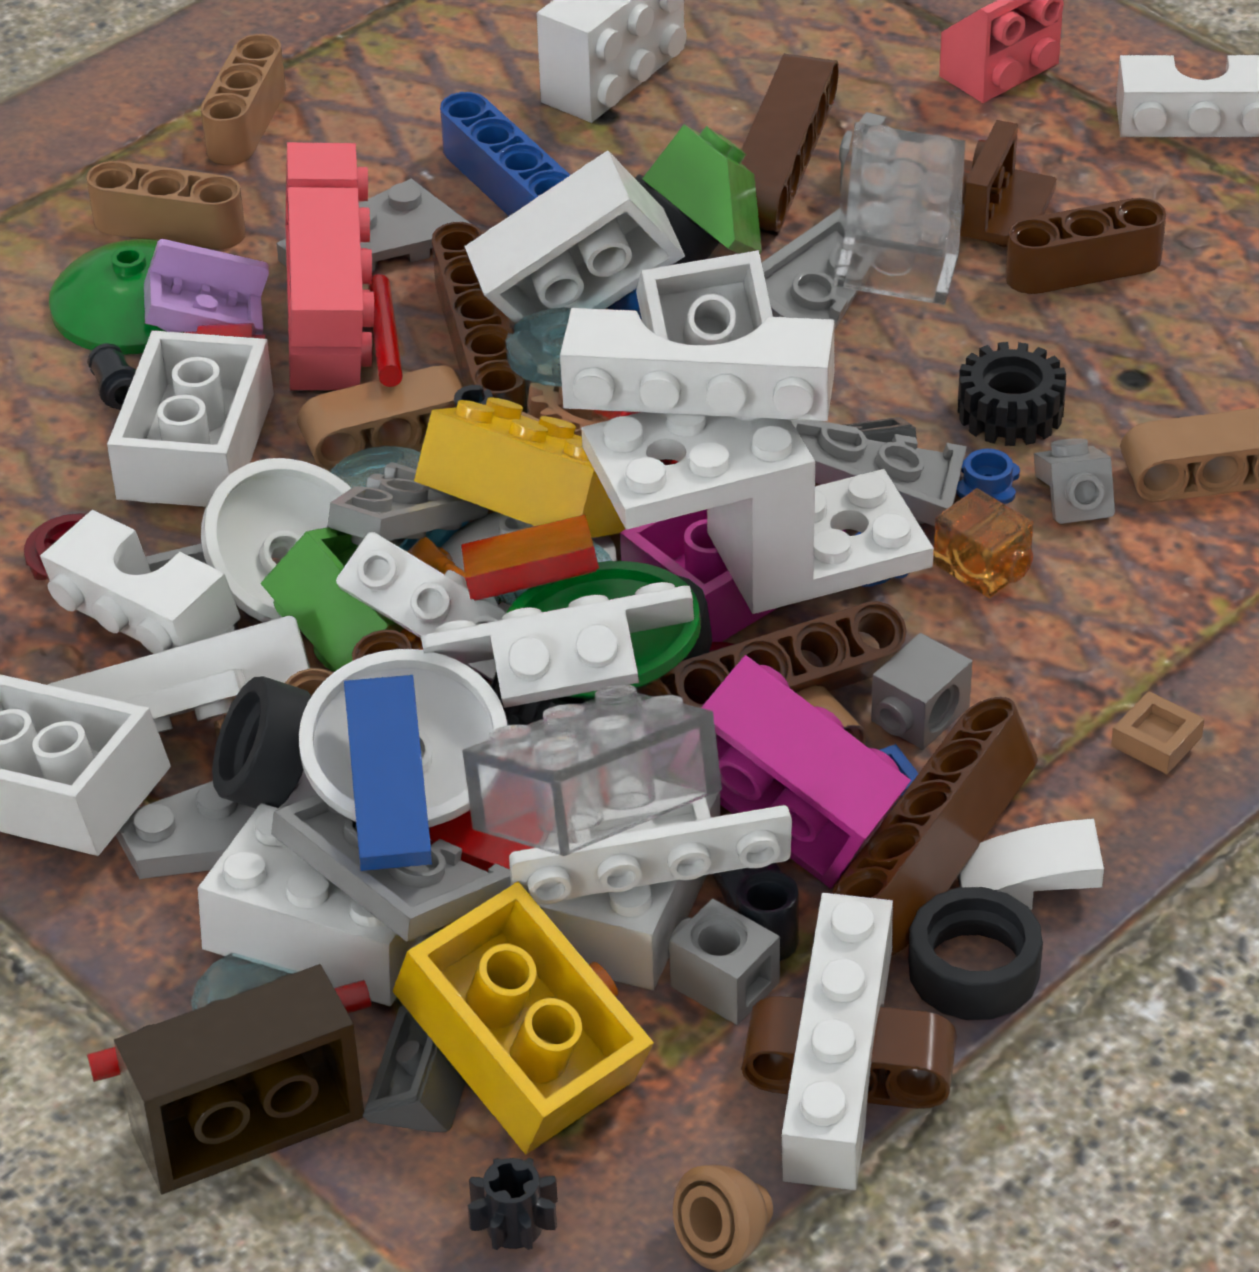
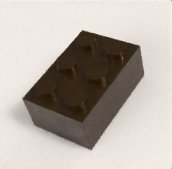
[114,964,364,1195]

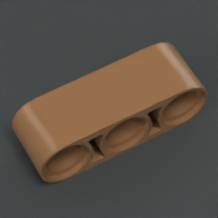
[201,34,286,165]
[86,161,246,249]
[297,365,464,472]
[1120,408,1259,502]

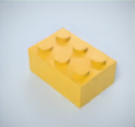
[414,397,625,538]
[392,881,654,1155]

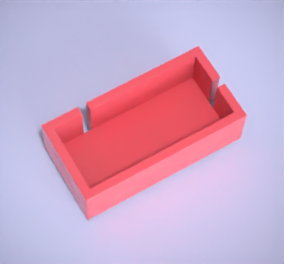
[285,142,374,390]

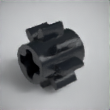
[467,1158,558,1250]

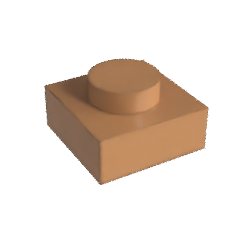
[1111,691,1205,774]

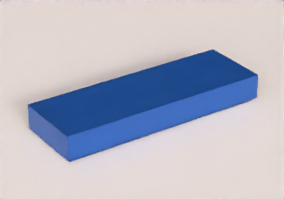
[344,675,432,871]

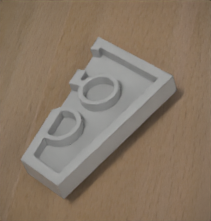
[276,178,469,272]
[761,205,887,331]
[790,419,967,529]
[327,462,488,546]
[116,771,317,879]
[271,794,511,942]

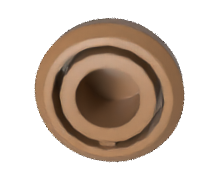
[673,1164,773,1271]

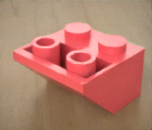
[939,0,1064,103]

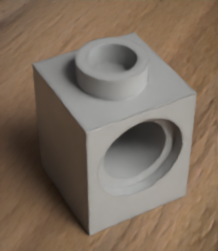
[871,633,973,750]
[668,898,780,1025]

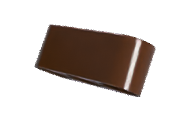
[1005,198,1167,294]
[741,996,957,1109]

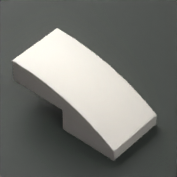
[958,819,1104,910]

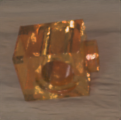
[933,488,1034,599]

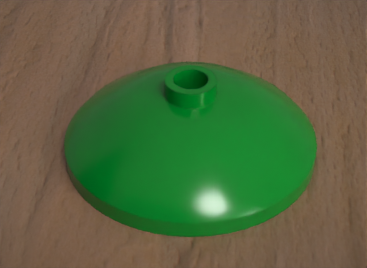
[49,239,184,355]
[507,561,701,698]

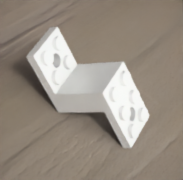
[581,412,934,614]

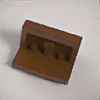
[921,120,1057,247]

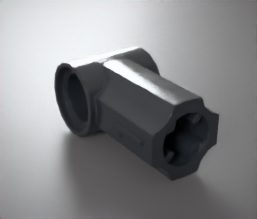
[713,863,799,961]

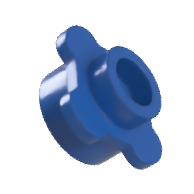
[956,449,1020,505]

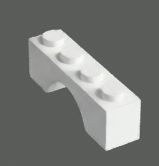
[560,308,834,421]
[782,893,893,1190]

